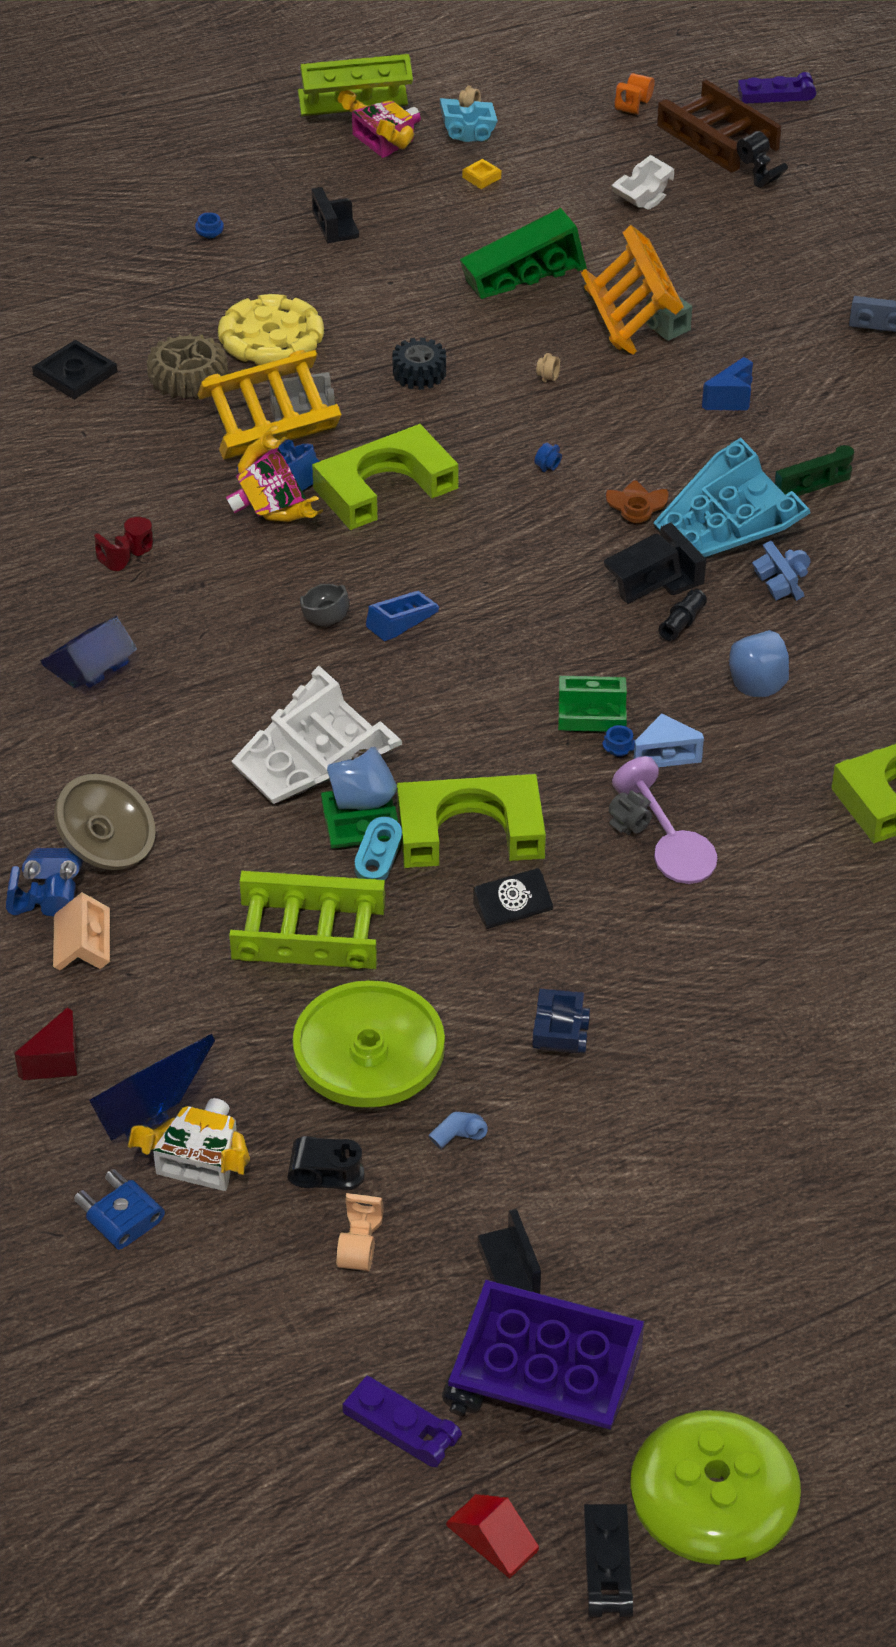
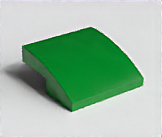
[558,676,627,732]
[321,791,398,849]

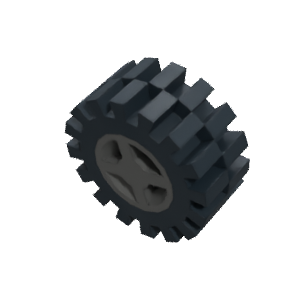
[392,337,446,390]

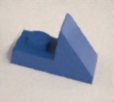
[702,357,753,410]

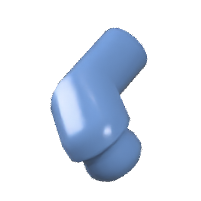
[428,1111,488,1149]

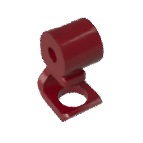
[94,517,153,571]

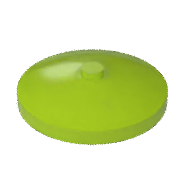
[293,981,445,1107]

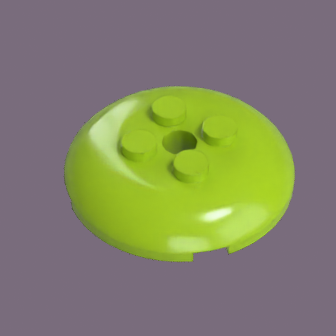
[630,1410,801,1565]

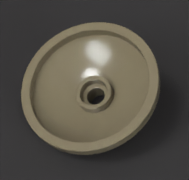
[54,774,156,870]

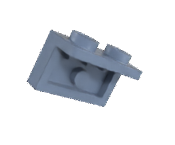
[849,296,896,332]

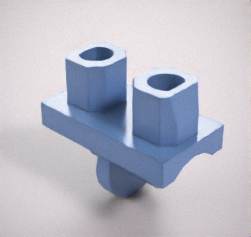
[752,541,810,601]

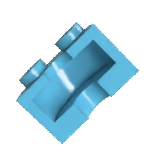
[440,98,498,142]

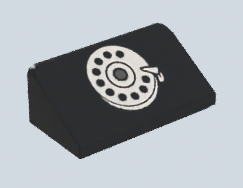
[473,868,553,929]

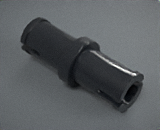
[658,589,707,641]

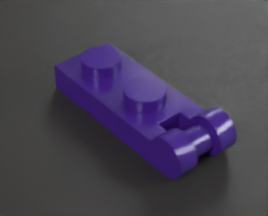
[738,72,816,104]
[342,1375,462,1467]

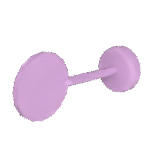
[612,756,717,884]

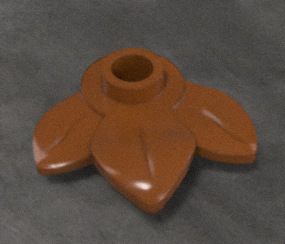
[606,480,669,523]

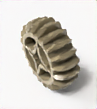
[147,333,228,400]

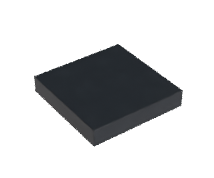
[32,340,118,400]

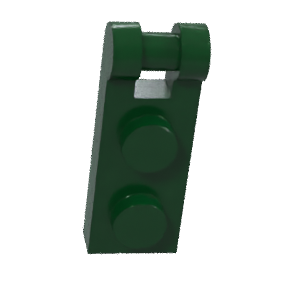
[775,445,854,496]

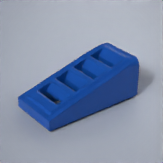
[366,591,439,641]

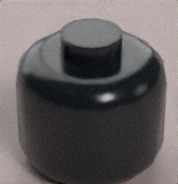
[442,1372,485,1416]

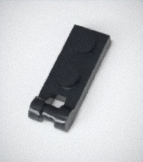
[584,1504,633,1617]

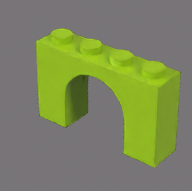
[312,424,458,530]
[832,744,896,844]
[397,774,546,868]

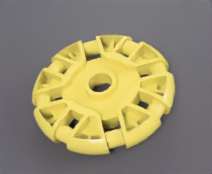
[218,294,324,365]

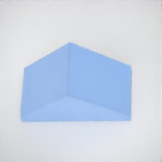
[634,713,704,767]

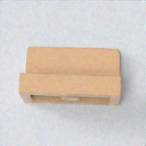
[53,892,110,971]

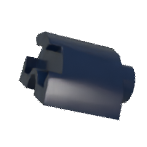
[532,989,590,1054]

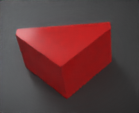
[446,1494,539,1579]

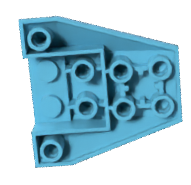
[653,438,811,557]

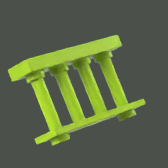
[298,54,413,116]
[229,871,385,969]

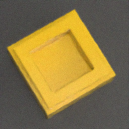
[462,159,501,189]

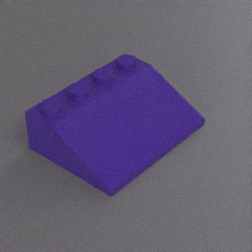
[448,1280,644,1430]

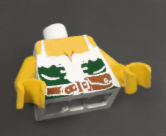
[127,1098,250,1191]

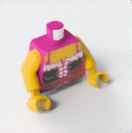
[337,90,421,158]
[226,426,323,522]

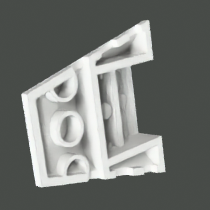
[232,666,402,804]

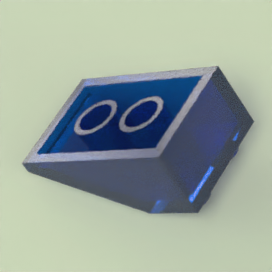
[89,1034,215,1141]

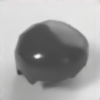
[300,584,350,626]

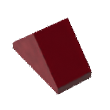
[14,1007,77,1080]

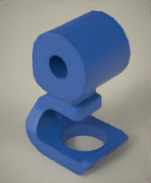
[6,866,76,917]

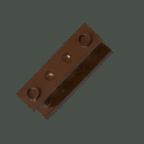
[657,80,781,173]

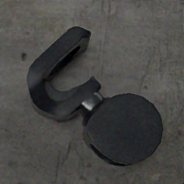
[736,131,788,188]

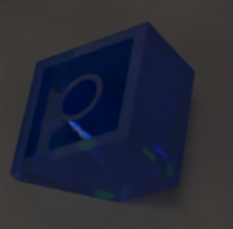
[40,615,138,688]

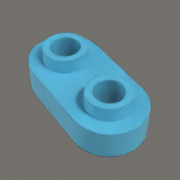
[355,817,402,880]

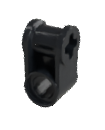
[287,1136,365,1190]

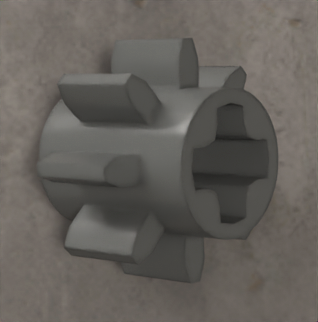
[609,790,652,835]

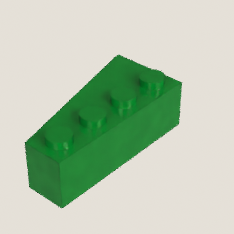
[460,208,587,299]

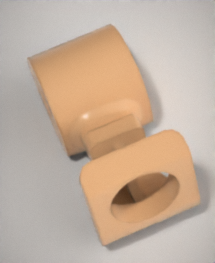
[336,1193,383,1272]

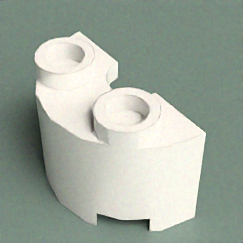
[611,155,674,210]

